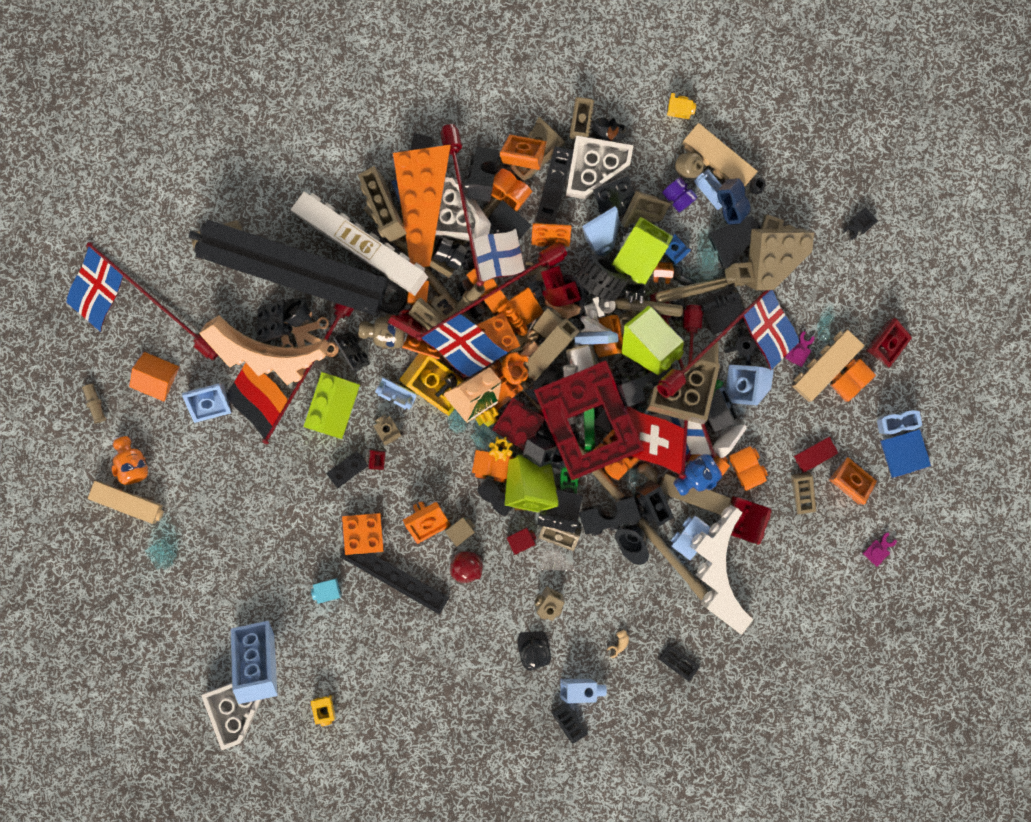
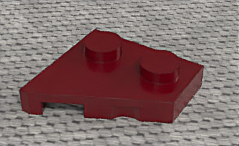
[388,306,426,338]

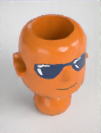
[112,436,148,485]

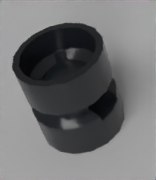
[432,236,467,270]

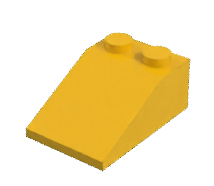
[399,353,464,416]

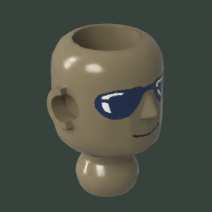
[358,314,405,350]

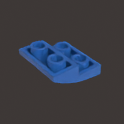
[881,429,931,478]

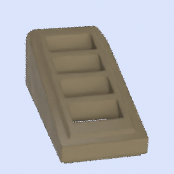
[791,472,816,515]

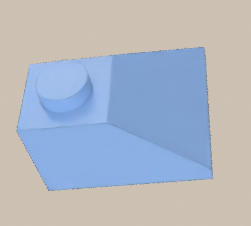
[582,206,620,256]
[726,365,774,405]

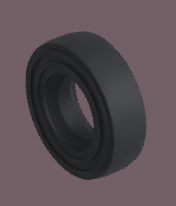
[380,280,408,314]

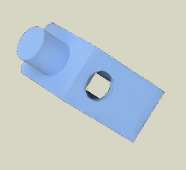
[560,679,607,703]

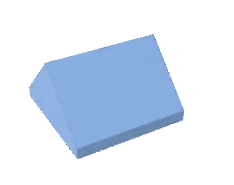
[182,383,231,423]

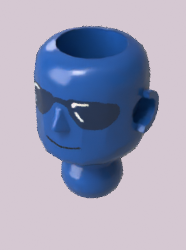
[673,454,722,496]

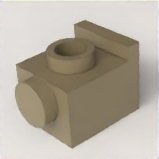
[725,262,755,287]
[374,415,402,446]

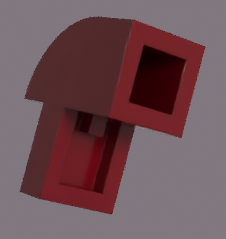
[541,266,581,307]

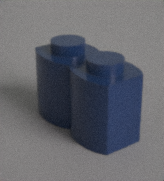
[717,178,751,224]

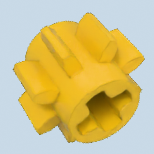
[475,406,499,428]
[489,437,513,462]

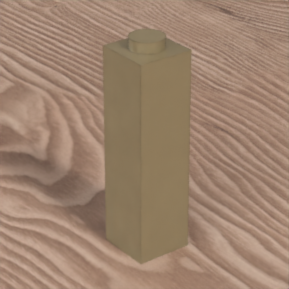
[524,318,580,381]
[660,474,732,515]

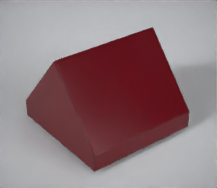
[367,450,385,470]

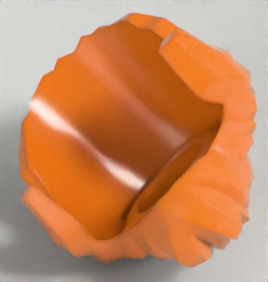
[501,352,529,384]

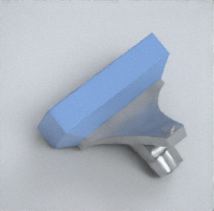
[575,310,618,345]

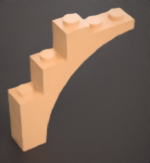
[199,315,330,385]

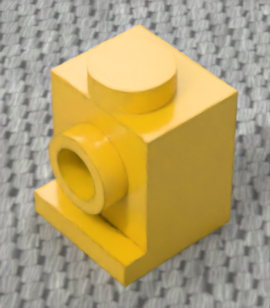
[666,93,696,119]
[311,695,336,726]

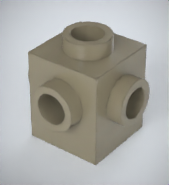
[534,586,565,621]

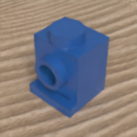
[664,235,691,265]

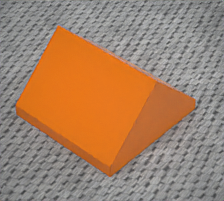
[500,134,547,170]
[129,352,180,402]
[829,457,877,505]

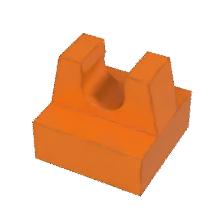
[653,262,674,284]

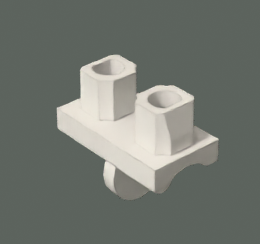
[584,297,615,318]

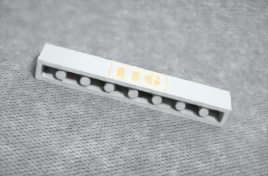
[291,192,428,296]

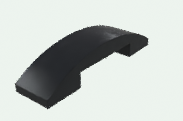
[535,146,573,224]

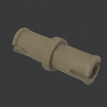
[456,284,485,313]
[82,384,106,424]

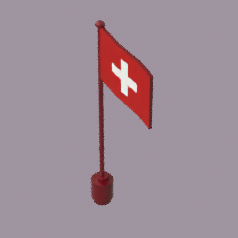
[627,305,703,479]

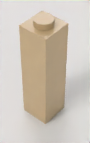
[88,481,164,524]

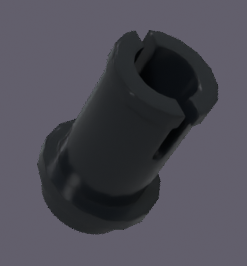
[749,178,766,195]

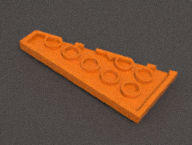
[393,145,451,267]

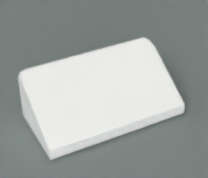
[713,425,747,459]

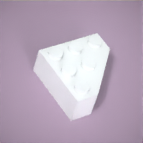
[566,136,633,199]
[435,177,491,241]
[201,682,262,750]

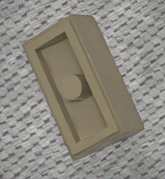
[538,526,582,551]

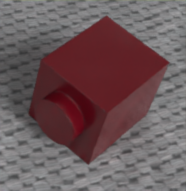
[506,527,537,555]

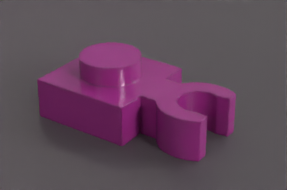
[785,331,815,367]
[862,532,897,567]

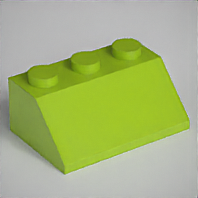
[303,372,360,439]

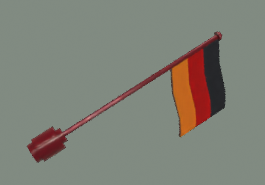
[227,303,354,444]

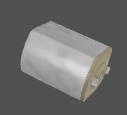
[566,344,598,373]

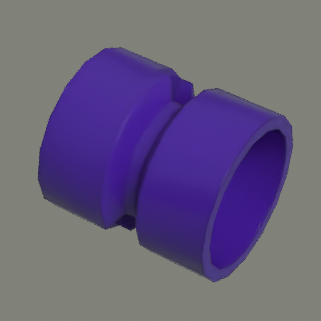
[662,177,698,213]

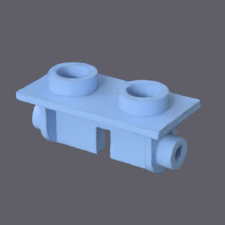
[694,169,722,210]
[375,377,417,410]

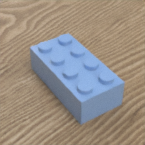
[231,621,278,704]

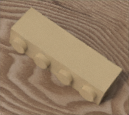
[682,123,758,187]
[792,330,865,402]

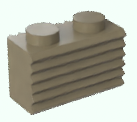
[569,97,594,140]

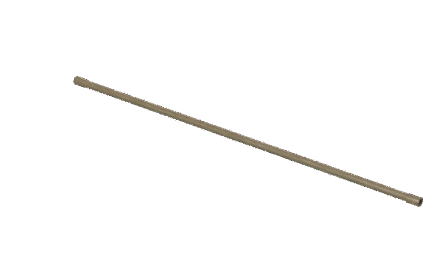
[363,204,708,600]

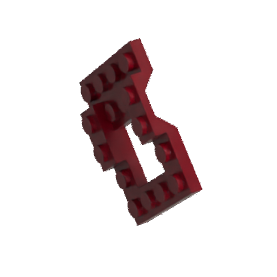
[534,361,644,481]

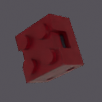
[492,398,545,451]

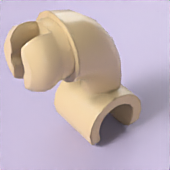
[516,330,539,346]
[606,630,629,658]

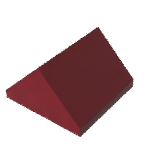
[866,318,912,368]

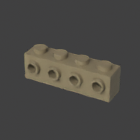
[358,166,407,243]

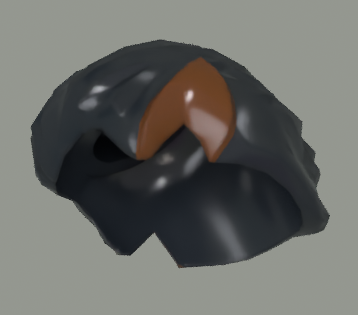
[592,117,627,143]

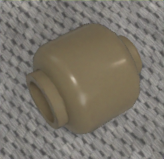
[675,153,704,178]

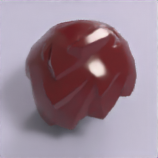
[449,551,483,583]

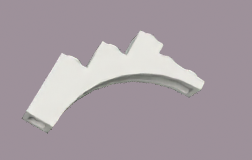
[690,505,753,635]

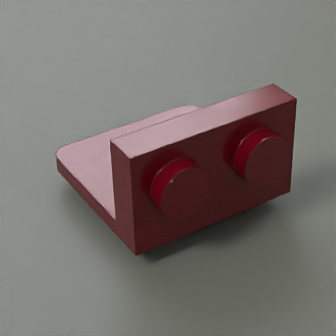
[730,496,772,545]

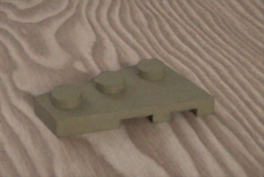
[511,117,566,183]

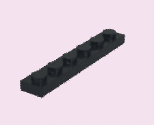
[340,548,449,615]

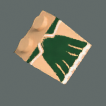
[444,367,502,423]

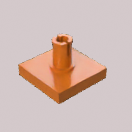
[403,501,451,544]

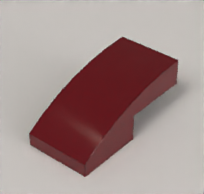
[794,437,838,473]

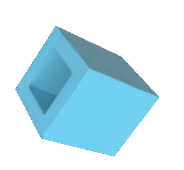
[311,578,342,604]

